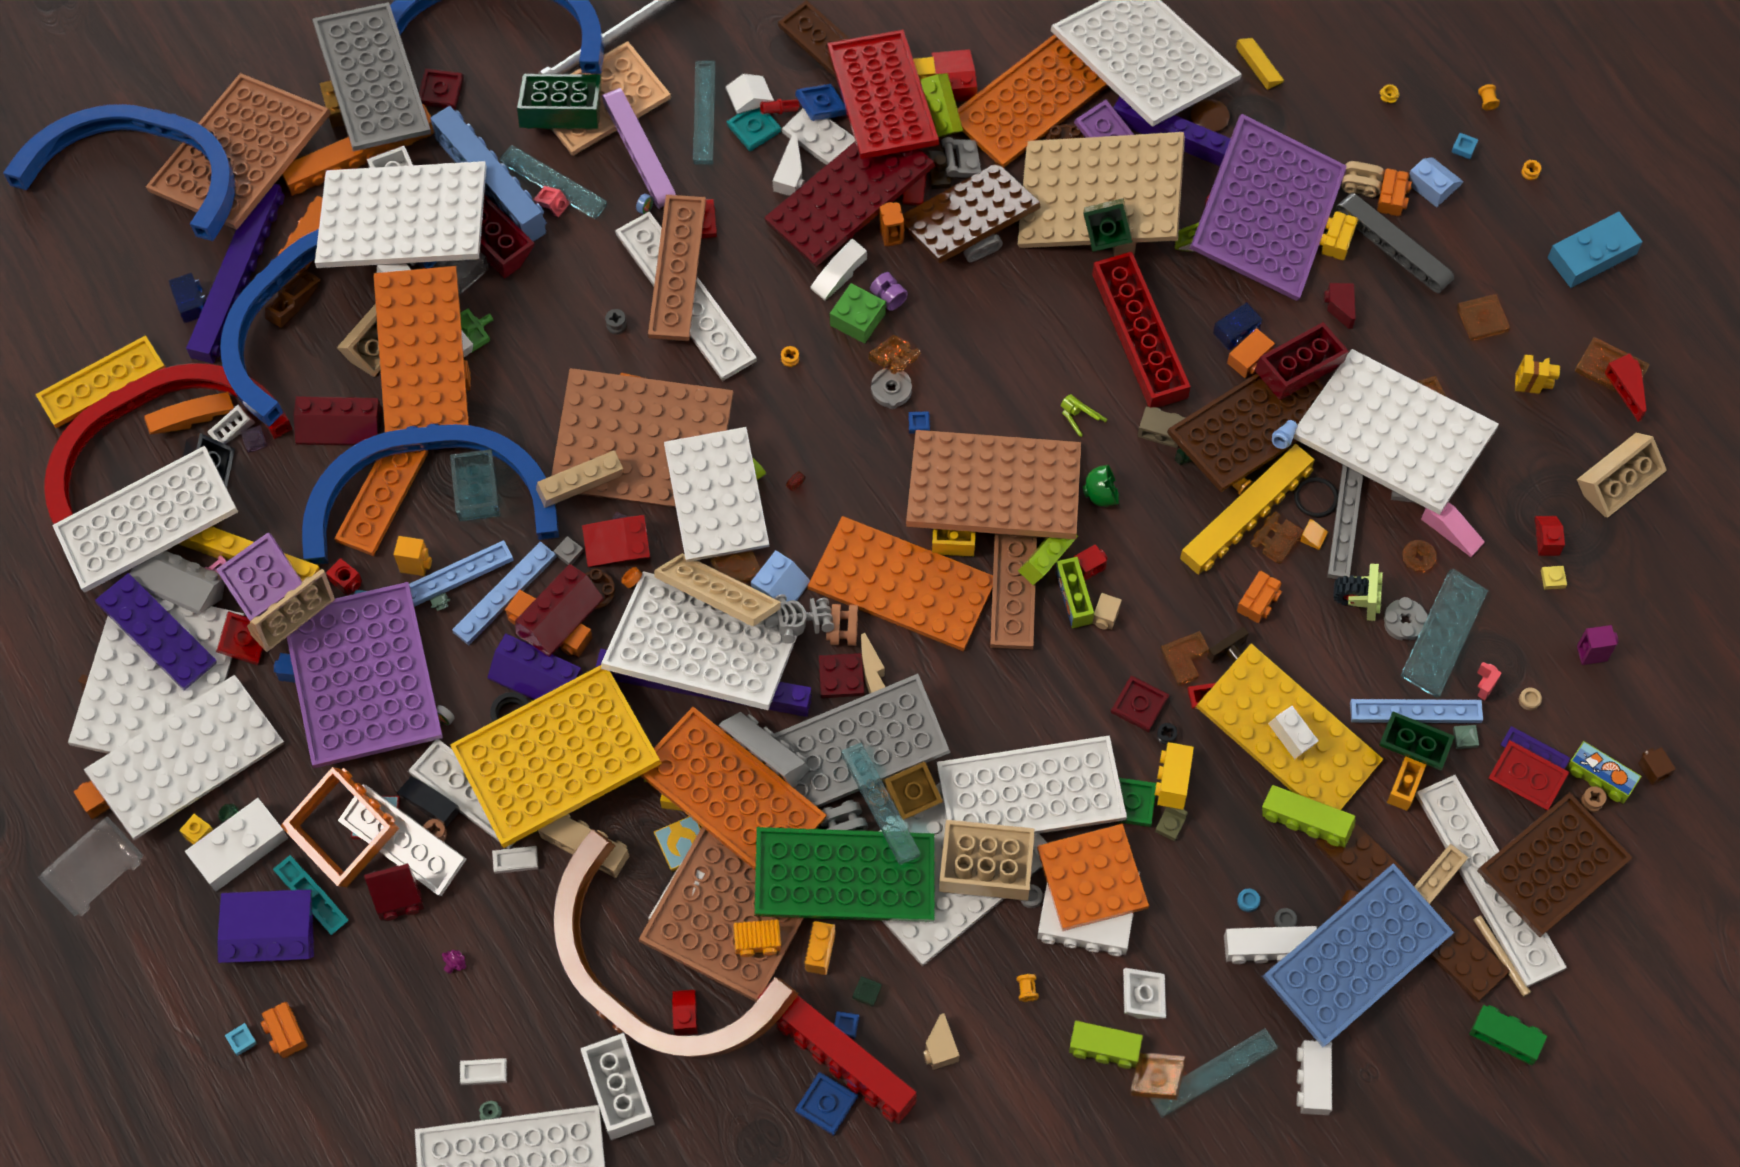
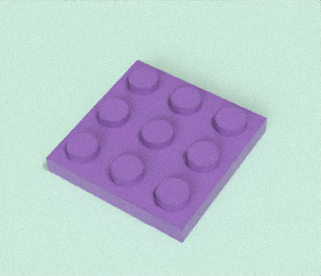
[216,533,302,621]

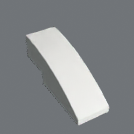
[811,239,867,301]

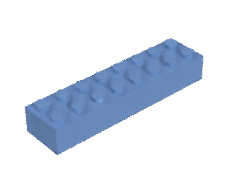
[430,106,546,242]

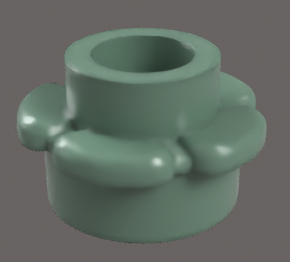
[430,593,451,611]
[479,1101,502,1120]

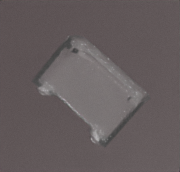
[37,816,144,917]

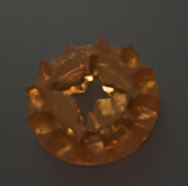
[1402,540,1437,572]

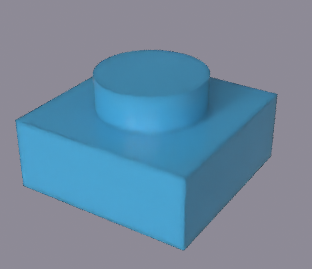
[1452,133,1478,159]

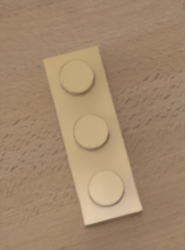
[1414,844,1468,904]

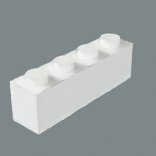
[1224,926,1317,964]

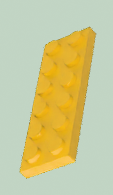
[35,335,165,428]

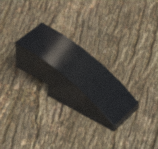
[397,776,460,828]

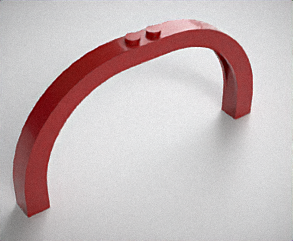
[45,364,292,524]

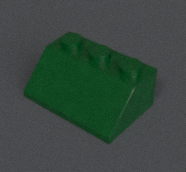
[1379,711,1455,771]

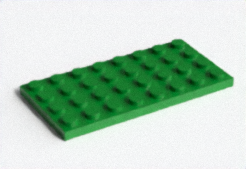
[754,827,935,922]

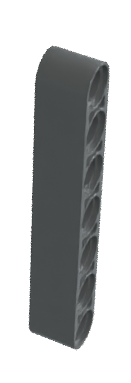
[1336,193,1454,293]

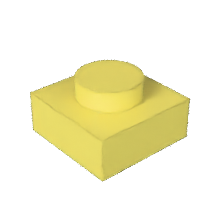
[1541,566,1567,590]

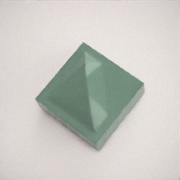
[1453,725,1479,749]

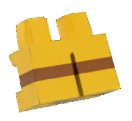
[1515,354,1560,394]

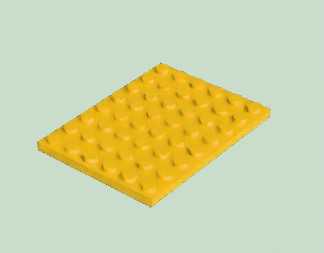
[450,665,662,849]

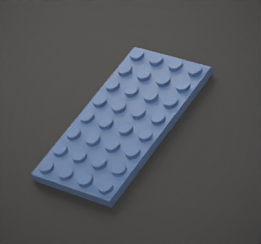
[1262,863,1454,1047]

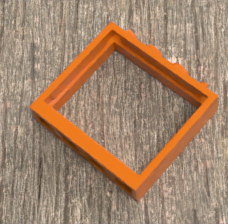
[281,767,399,887]

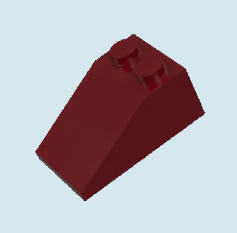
[364,863,424,921]

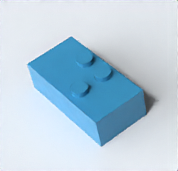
[1548,212,1643,288]

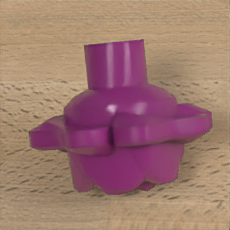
[442,950,467,973]

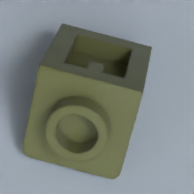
[1155,807,1188,841]

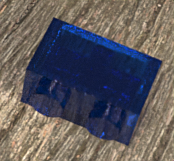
[168,273,206,323]
[1213,302,1262,350]

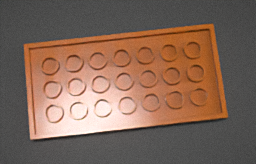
[957,35,1109,168]
[373,266,469,432]
[808,516,993,652]
[640,707,827,870]

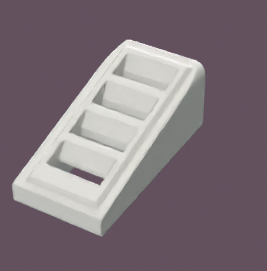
[208,405,255,444]

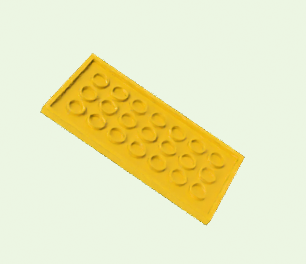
[1196,643,1383,810]

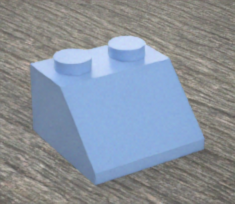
[1408,158,1463,207]
[751,550,810,602]

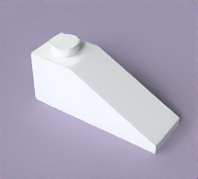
[773,133,805,196]

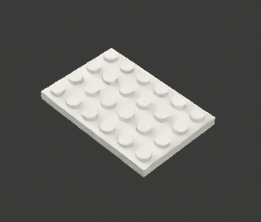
[664,427,769,562]

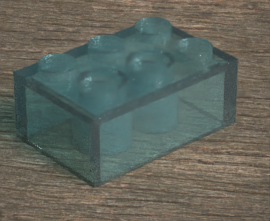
[450,449,501,522]

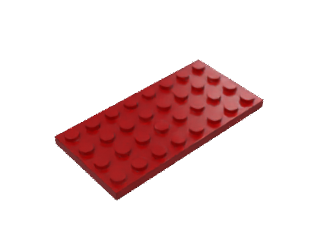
[827,30,939,159]

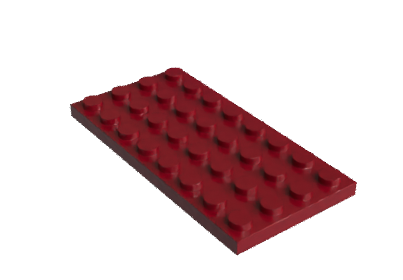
[764,142,935,267]

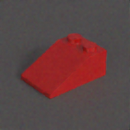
[932,50,977,102]
[582,515,651,567]

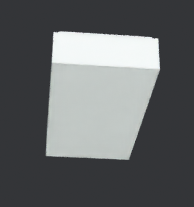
[492,846,539,874]
[460,1058,507,1085]

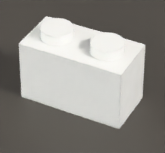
[1268,706,1318,759]

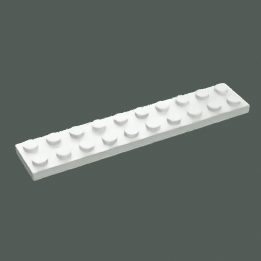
[615,211,757,381]
[1415,775,1567,987]

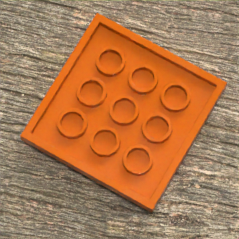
[1037,824,1149,931]

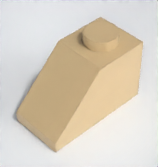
[923,1014,959,1070]

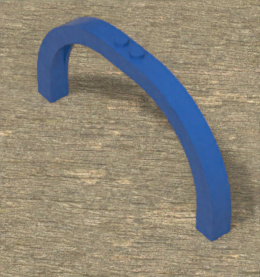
[390,0,604,74]
[3,104,235,241]
[221,229,437,427]
[302,424,560,565]

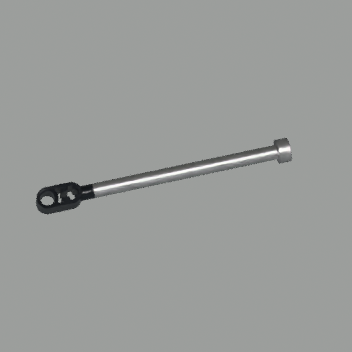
[539,0,675,74]

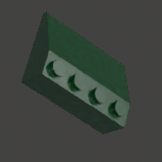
[517,74,602,130]

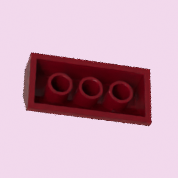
[480,194,535,278]
[294,396,382,446]
[515,564,603,657]

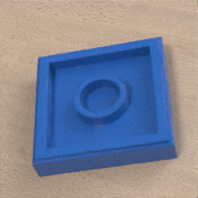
[795,84,847,121]
[795,1072,858,1136]

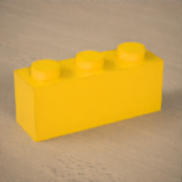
[1155,742,1194,810]

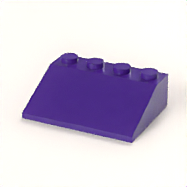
[218,889,314,963]

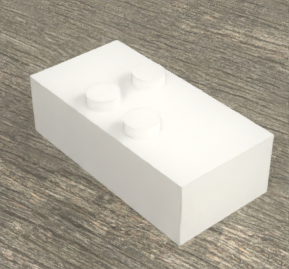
[185,798,288,892]
[580,1033,655,1140]

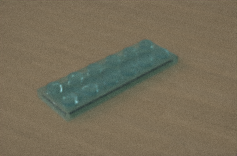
[1400,569,1488,698]

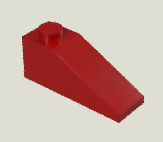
[1604,353,1647,422]

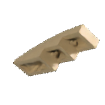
[861,633,885,694]

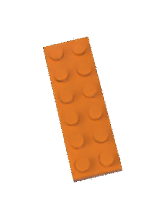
[334,450,429,556]

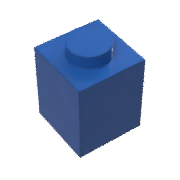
[274,653,296,683]

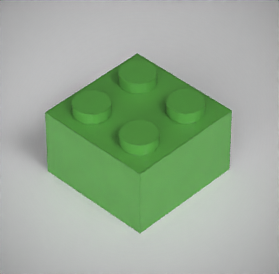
[830,283,886,344]

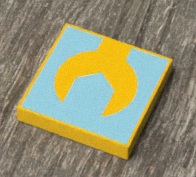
[654,817,701,872]

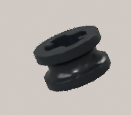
[1157,723,1177,745]

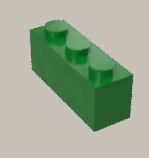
[1469,1005,1547,1065]

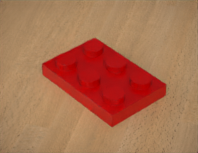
[1488,740,1569,811]

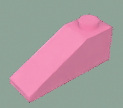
[1421,502,1485,557]

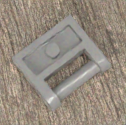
[941,137,981,178]

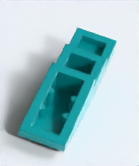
[273,855,349,935]

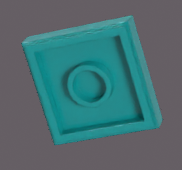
[727,107,782,151]

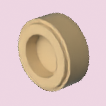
[1519,688,1542,710]

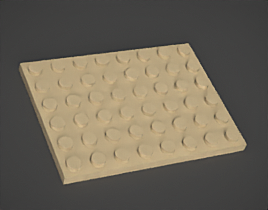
[1018,132,1185,248]

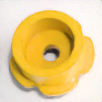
[1380,84,1399,103]

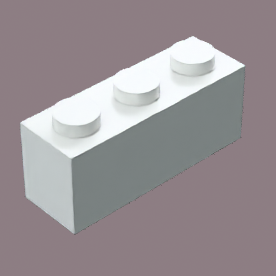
[1297,1040,1332,1115]

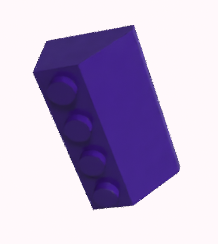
[487,633,583,700]

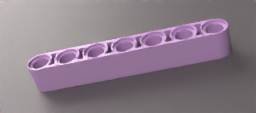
[602,88,676,209]

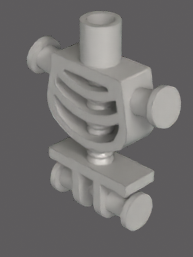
[764,594,834,644]

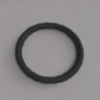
[1294,477,1338,517]

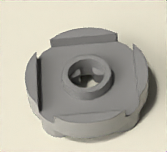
[871,368,912,409]
[1384,597,1428,641]

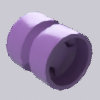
[870,272,908,311]

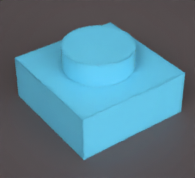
[225,1023,257,1056]

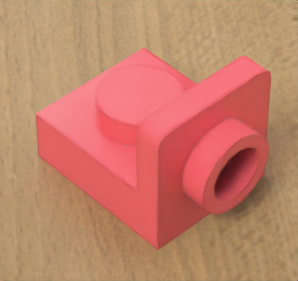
[533,186,569,217]
[1477,662,1502,701]

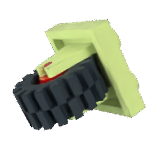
[1333,564,1383,621]

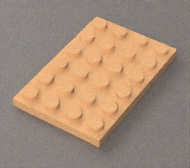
[552,41,671,156]

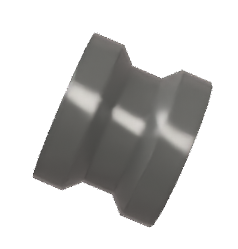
[605,309,627,335]

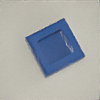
[909,412,930,434]
[834,1011,859,1039]

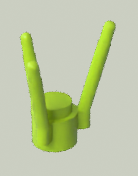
[1061,394,1107,437]

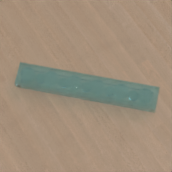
[693,61,715,164]
[500,145,607,219]
[841,743,920,865]
[1149,1028,1278,1118]

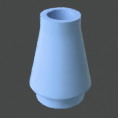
[1272,420,1298,449]

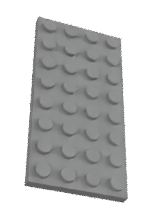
[312,2,431,151]
[773,674,951,808]

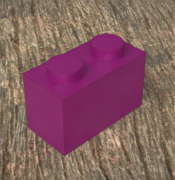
[1577,625,1618,665]

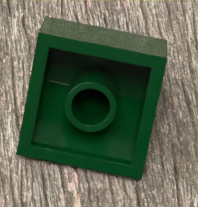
[1083,198,1133,252]

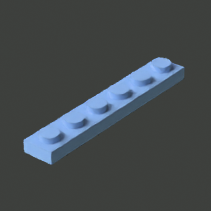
[409,540,514,607]
[452,542,557,646]
[1350,699,1483,723]

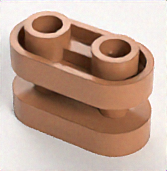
[826,604,858,646]

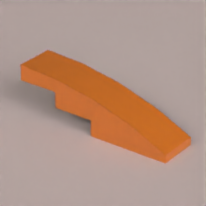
[144,392,234,435]

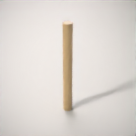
[1474,915,1531,997]

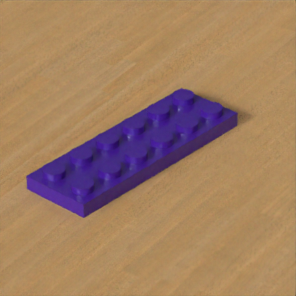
[95,573,217,690]

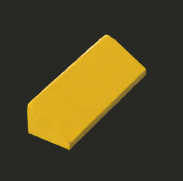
[1236,38,1284,90]

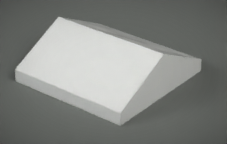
[726,74,774,114]
[1123,968,1166,1019]

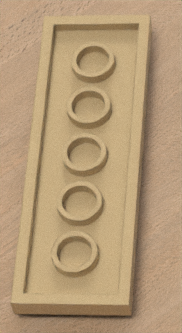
[654,553,781,627]

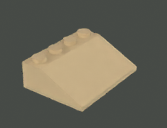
[247,569,335,652]
[939,820,1035,901]

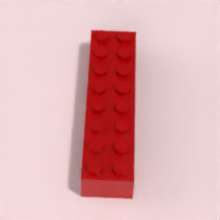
[1092,251,1191,408]
[758,980,917,1124]

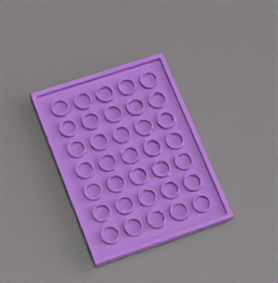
[1190,114,1346,301]
[287,582,443,769]

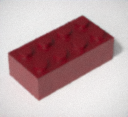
[1255,322,1349,400]

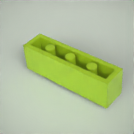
[1262,785,1355,847]

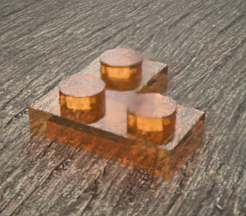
[1160,631,1209,686]

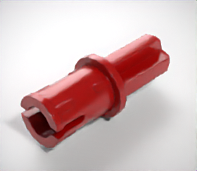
[760,99,800,115]

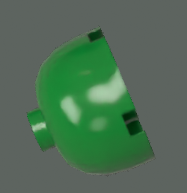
[1083,465,1119,507]

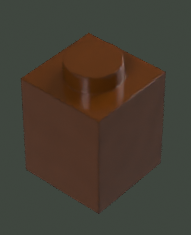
[1638,747,1676,785]

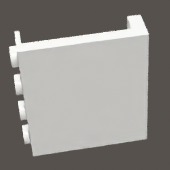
[1037,872,1140,956]

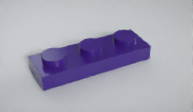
[1501,726,1570,769]

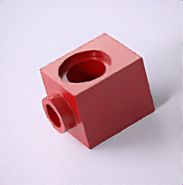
[1074,544,1108,581]
[326,558,362,596]

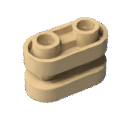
[1341,161,1385,197]

